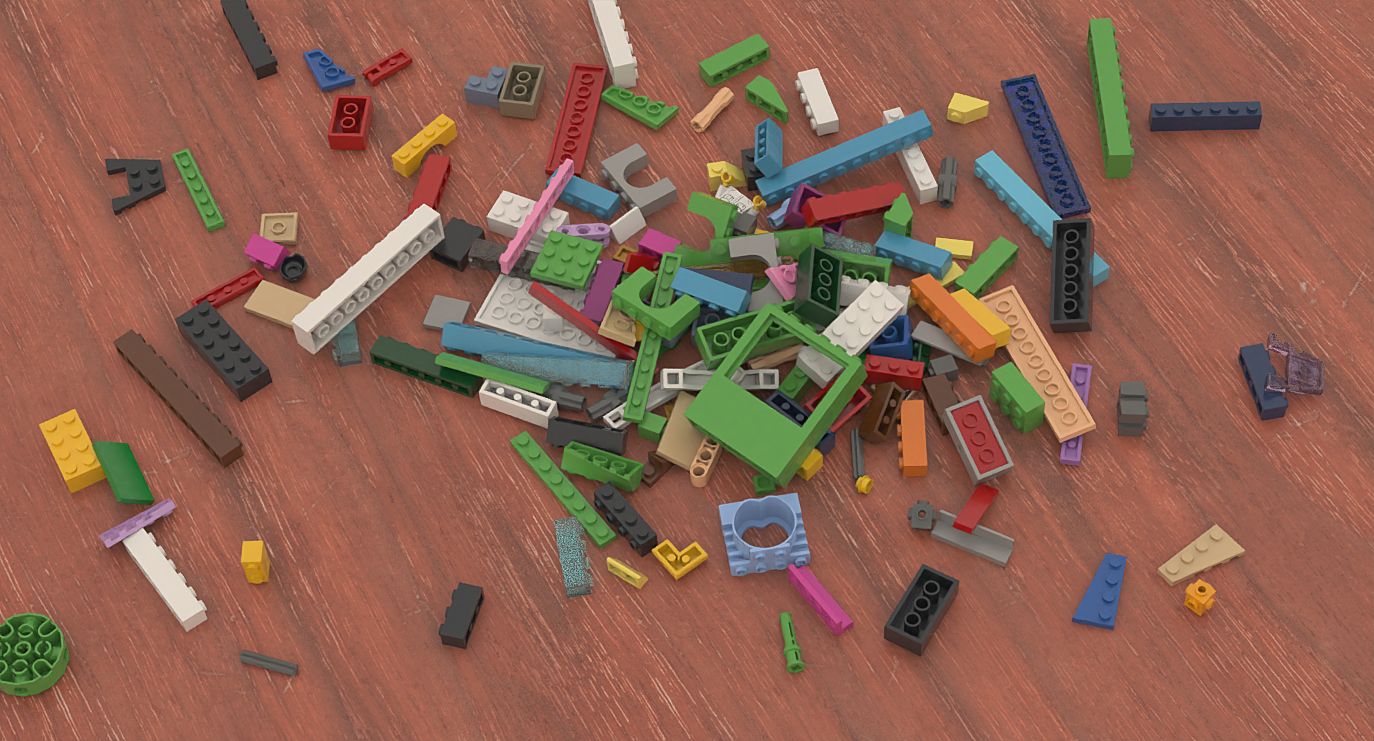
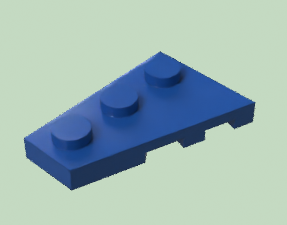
[303,49,355,92]

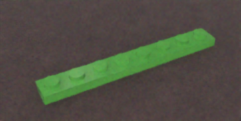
[510,431,617,549]

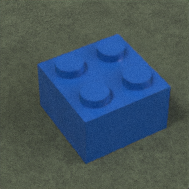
[870,315,913,360]

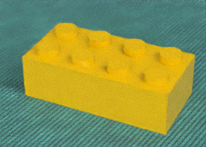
[39,409,107,494]

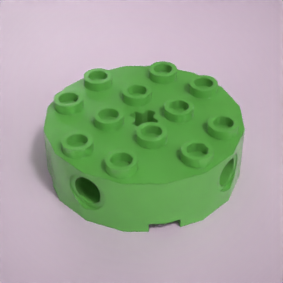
[0,613,69,697]

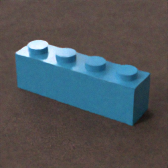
[754,117,783,179]
[546,168,620,221]
[874,230,953,280]
[671,267,752,317]

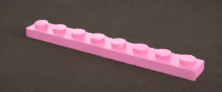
[499,159,574,274]

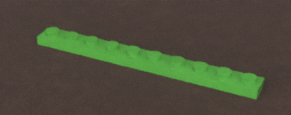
[623,252,682,424]

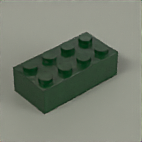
[794,243,843,328]

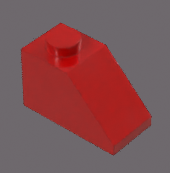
[623,251,660,274]

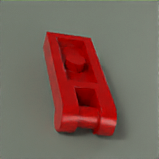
[362,48,413,87]

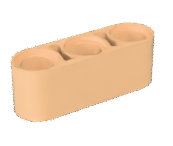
[690,435,722,487]

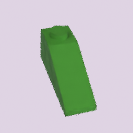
[745,75,788,124]

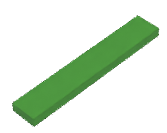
[172,148,226,232]
[435,352,550,394]

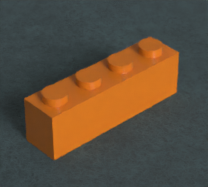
[896,400,928,477]

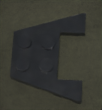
[105,159,166,216]

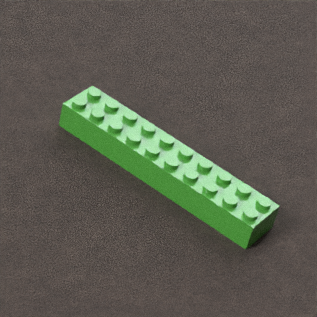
[1087,18,1134,179]

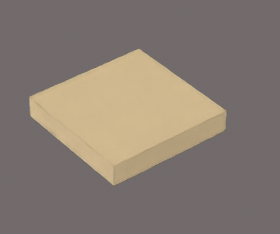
[260,212,299,246]

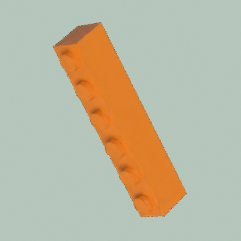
[909,273,997,363]

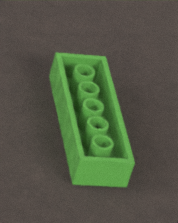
[694,299,818,371]

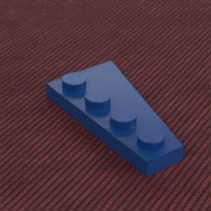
[1072,553,1127,630]

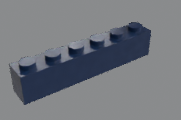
[1149,101,1262,131]

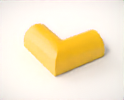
[652,539,708,581]

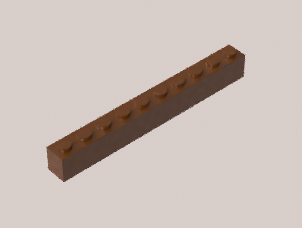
[113,329,243,468]

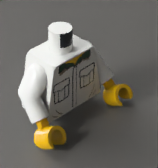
[715,172,766,216]

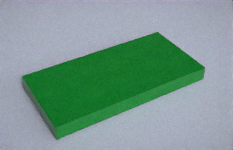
[92,441,155,505]

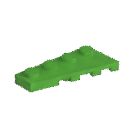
[601,85,679,130]

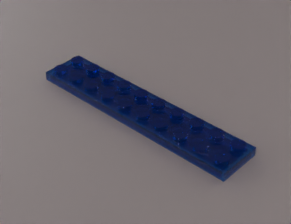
[1000,74,1091,219]

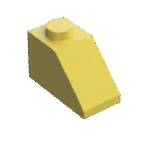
[947,93,989,124]
[707,161,746,191]

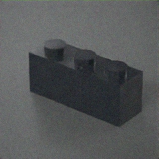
[439,582,485,649]

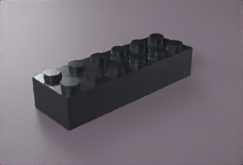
[1050,218,1095,333]
[175,299,273,402]

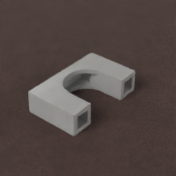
[600,143,677,218]
[728,233,786,314]

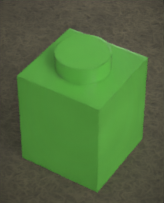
[638,411,668,444]

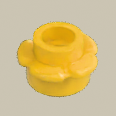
[856,475,873,494]

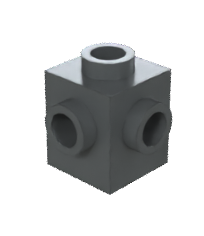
[908,500,937,531]

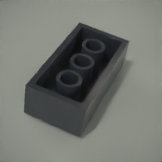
[884,564,959,656]

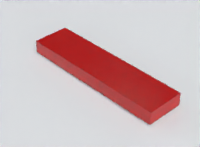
[191,267,265,309]
[953,483,999,534]

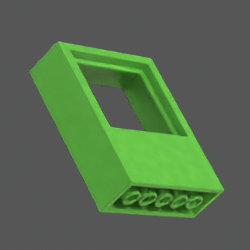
[683,302,868,489]

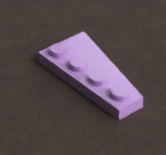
[98,498,176,548]

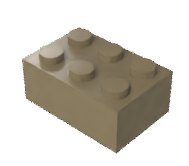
[498,62,547,119]

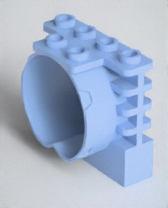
[718,493,811,576]

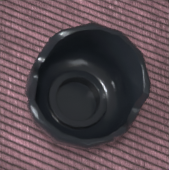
[279,253,308,282]

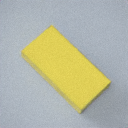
[935,237,974,260]

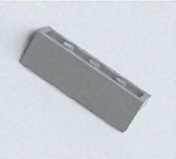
[911,321,989,366]
[931,510,1014,567]

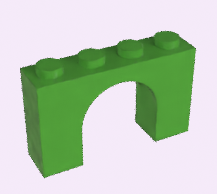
[674,191,739,270]
[612,267,700,341]

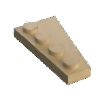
[598,285,636,347]
[1157,524,1245,586]

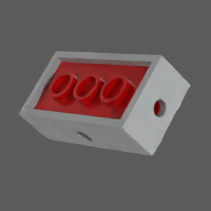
[941,395,1014,486]

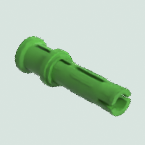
[779,612,805,673]

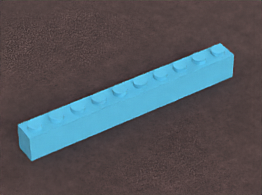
[974,150,1110,287]

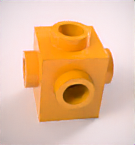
[1184,579,1216,616]

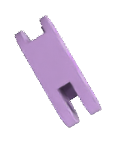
[556,223,611,248]

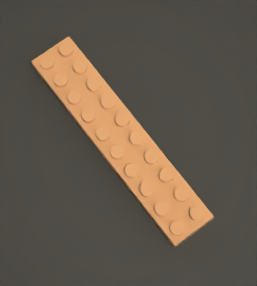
[978,285,1096,443]

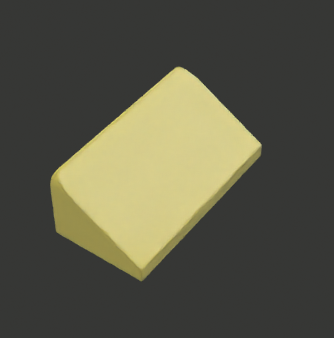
[607,557,648,589]

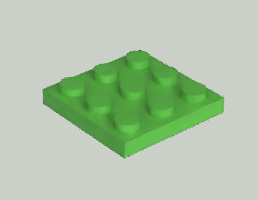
[530,230,604,291]

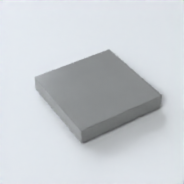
[423,295,471,332]

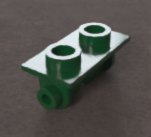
[910,340,931,375]

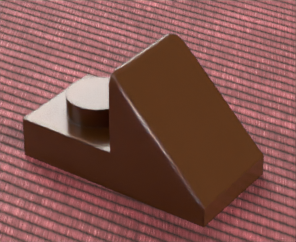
[641,451,675,488]

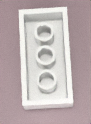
[486,190,570,244]

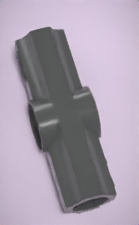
[938,156,958,209]
[585,384,631,423]
[527,385,587,412]

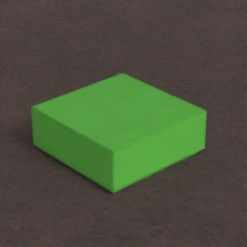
[752,474,776,496]

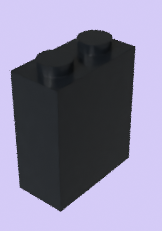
[430,217,486,272]

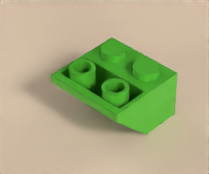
[883,192,913,238]

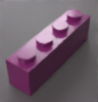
[580,258,625,326]

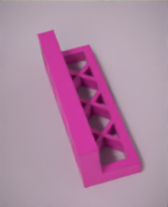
[788,564,853,636]

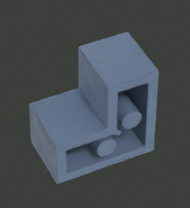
[464,66,508,109]

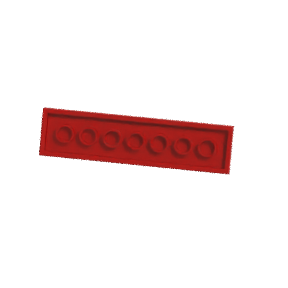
[545,63,608,178]

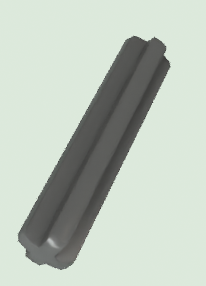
[850,428,865,481]
[240,650,299,676]

